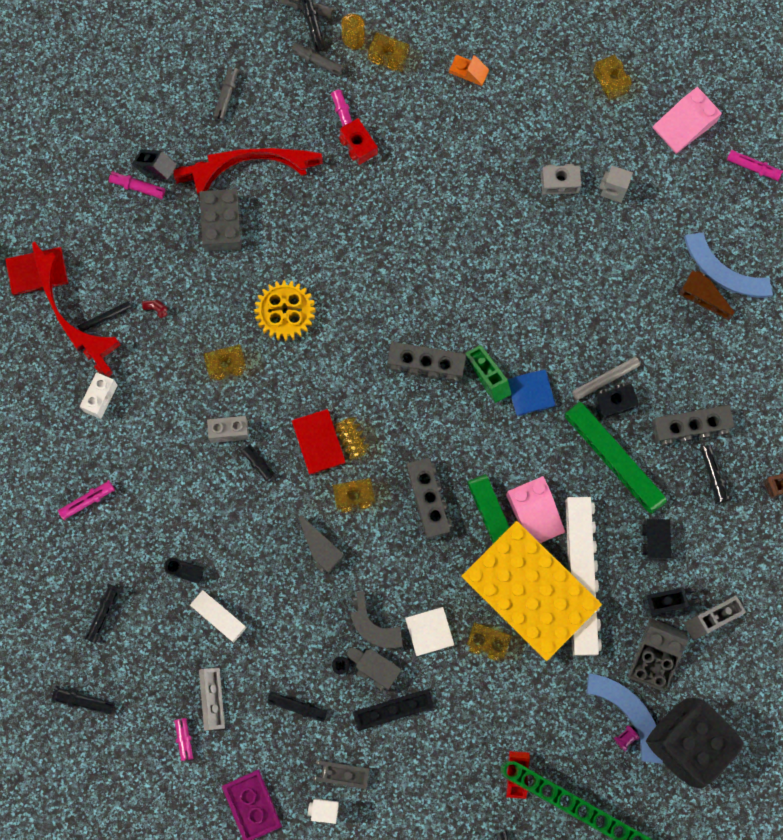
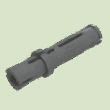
[279,0,334,19]
[291,42,344,76]
[213,66,239,122]

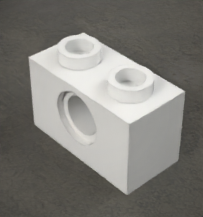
[80,372,118,419]
[308,798,339,824]

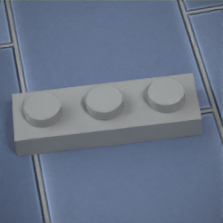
[199,668,225,731]

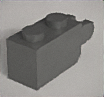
[347,647,402,691]

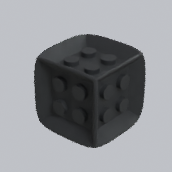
[646,698,744,788]

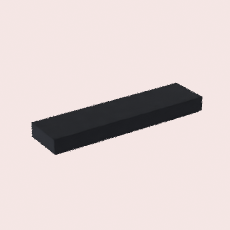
[353,688,435,731]

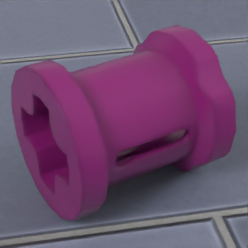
[613,725,640,752]

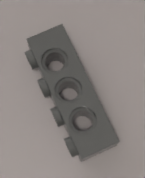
[387,341,466,382]
[651,405,735,446]
[406,458,452,540]

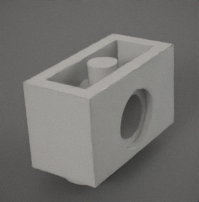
[541,164,581,195]
[599,165,633,203]
[207,416,249,443]

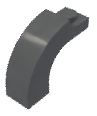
[351,591,403,649]

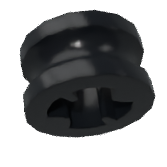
[332,656,350,675]

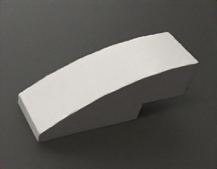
[190,590,247,643]

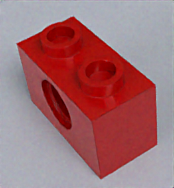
[339,118,378,165]

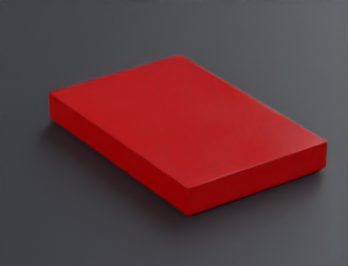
[5,247,69,296]
[291,409,346,475]

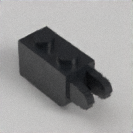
[642,586,702,617]

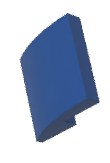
[507,370,556,416]

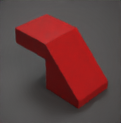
[506,751,530,799]

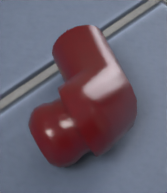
[142,300,168,318]

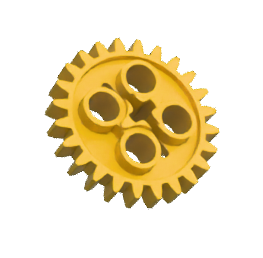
[254,280,316,341]

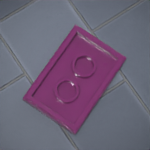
[221,769,282,840]

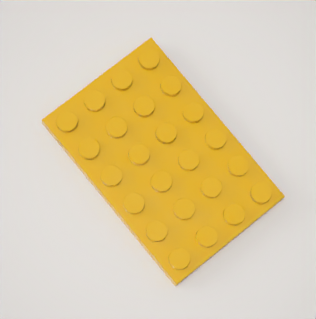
[461,521,602,662]

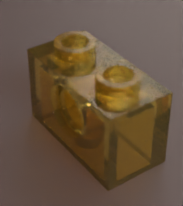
[368,33,410,72]
[593,54,632,101]
[203,344,247,381]
[332,478,375,513]

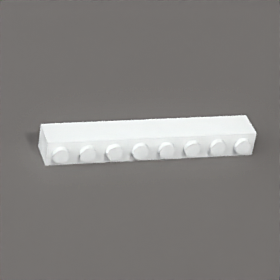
[565,497,602,656]

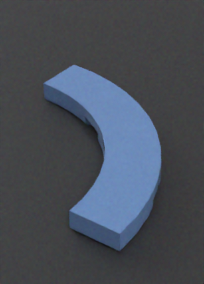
[684,232,773,298]
[587,673,663,764]

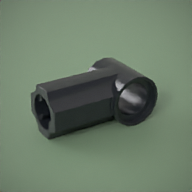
[164,557,205,584]

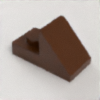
[764,474,783,499]

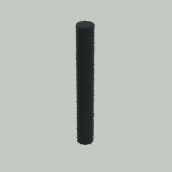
[77,301,132,332]

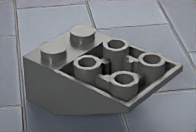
[628,618,688,692]

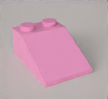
[652,87,722,154]
[506,476,565,543]

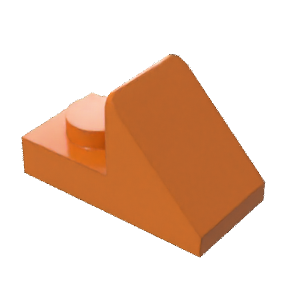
[449,55,489,86]

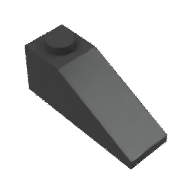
[299,515,344,574]
[684,595,746,640]

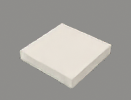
[405,607,454,657]

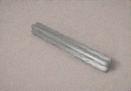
[572,357,640,400]

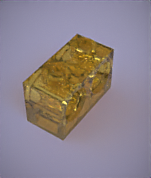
[466,622,512,662]

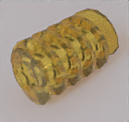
[341,13,365,50]
[335,417,370,460]

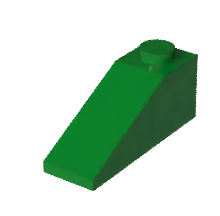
[465,345,512,403]

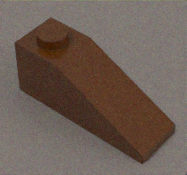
[679,270,735,321]

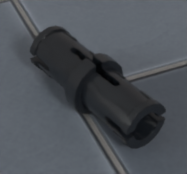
[241,444,275,481]

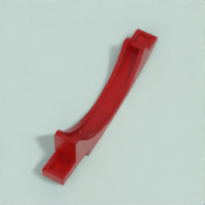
[173,148,323,200]
[32,241,121,377]

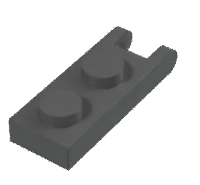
[313,760,370,789]

